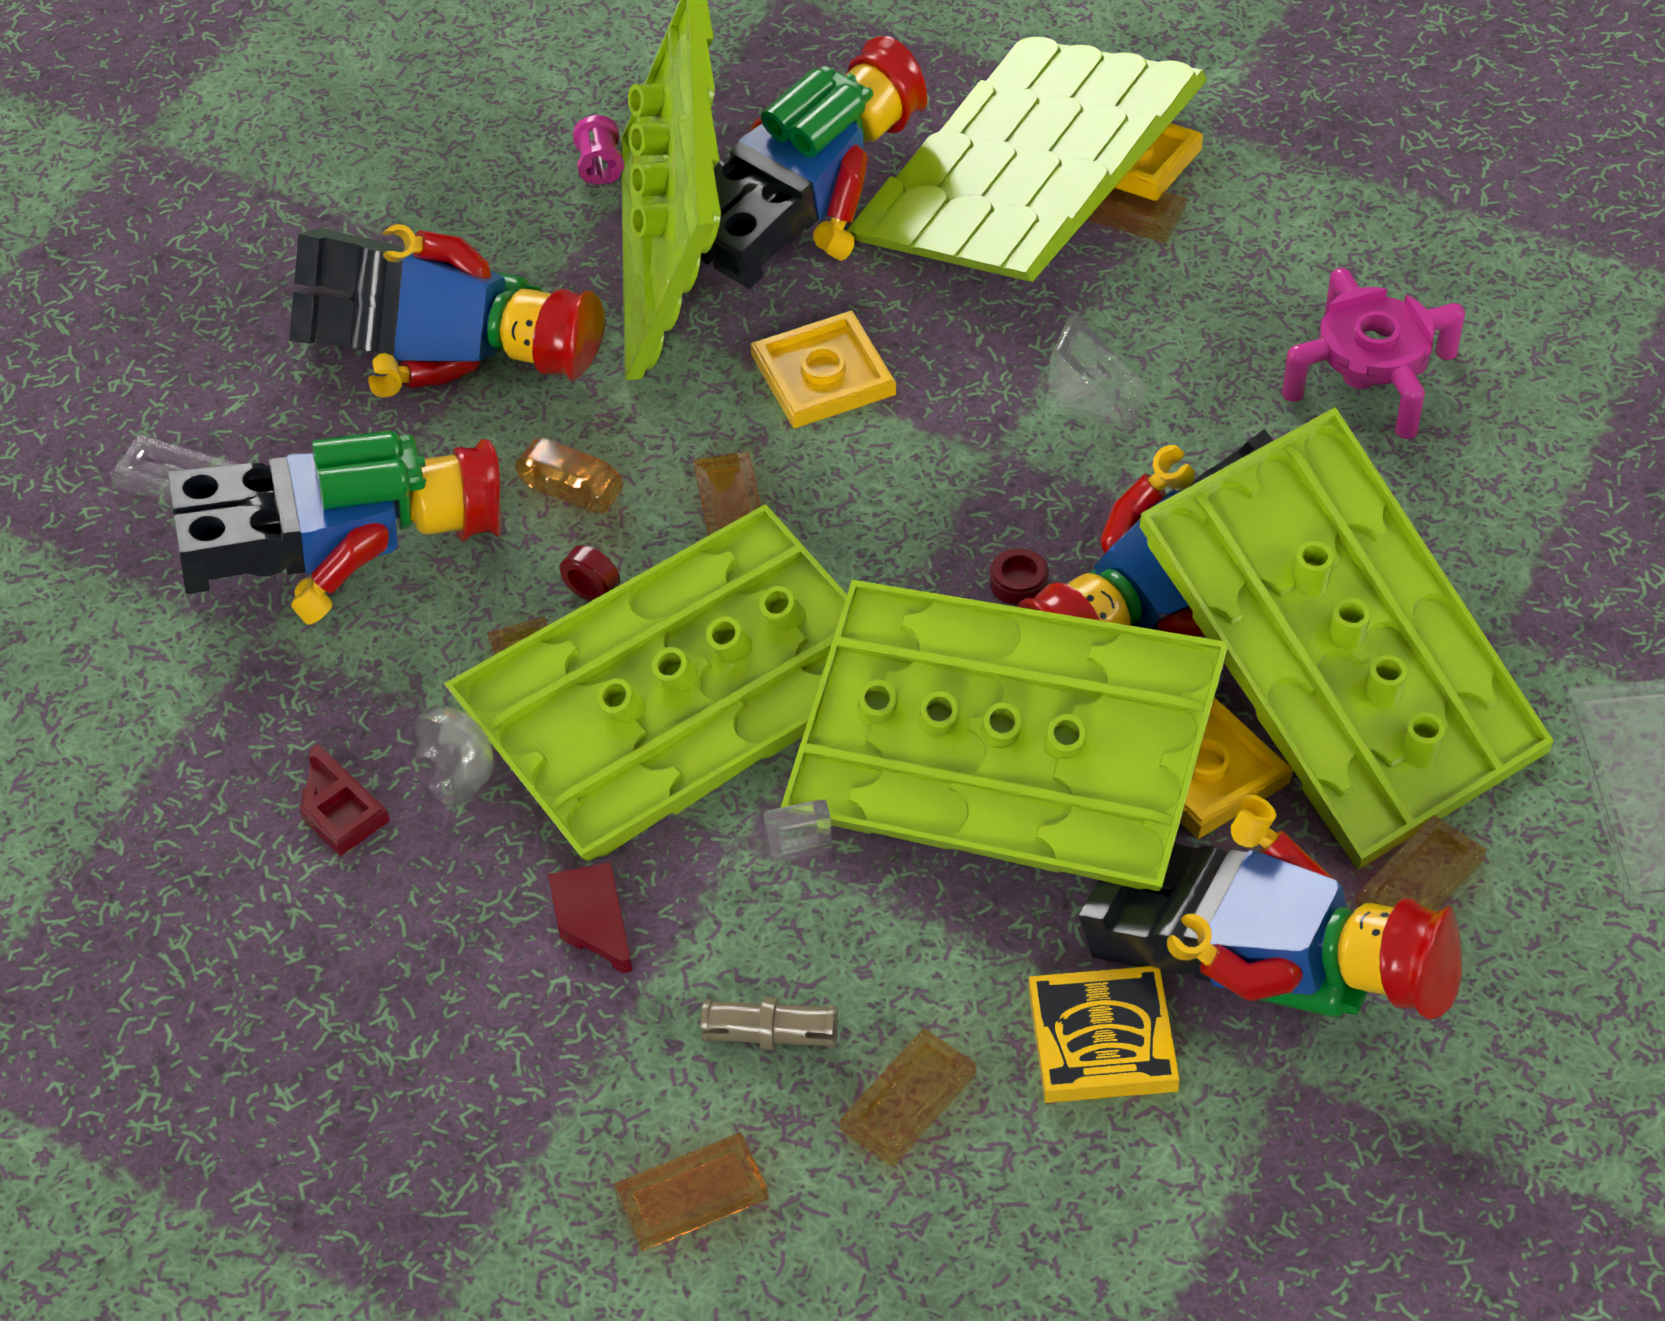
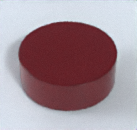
[559,545,620,602]
[990,548,1049,605]

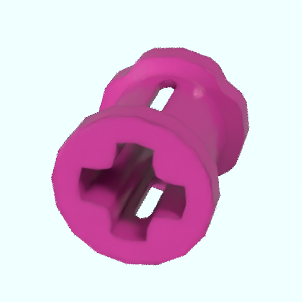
[572,115,625,184]

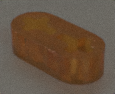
[515,438,624,514]

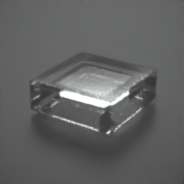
[763,799,832,864]

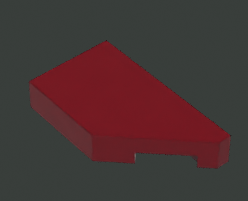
[300,743,390,857]
[548,862,633,973]

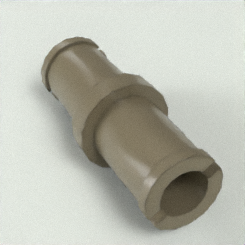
[701,997,839,1050]

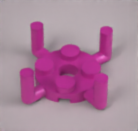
[1282,268,1465,439]

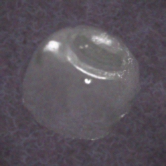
[415,708,495,808]

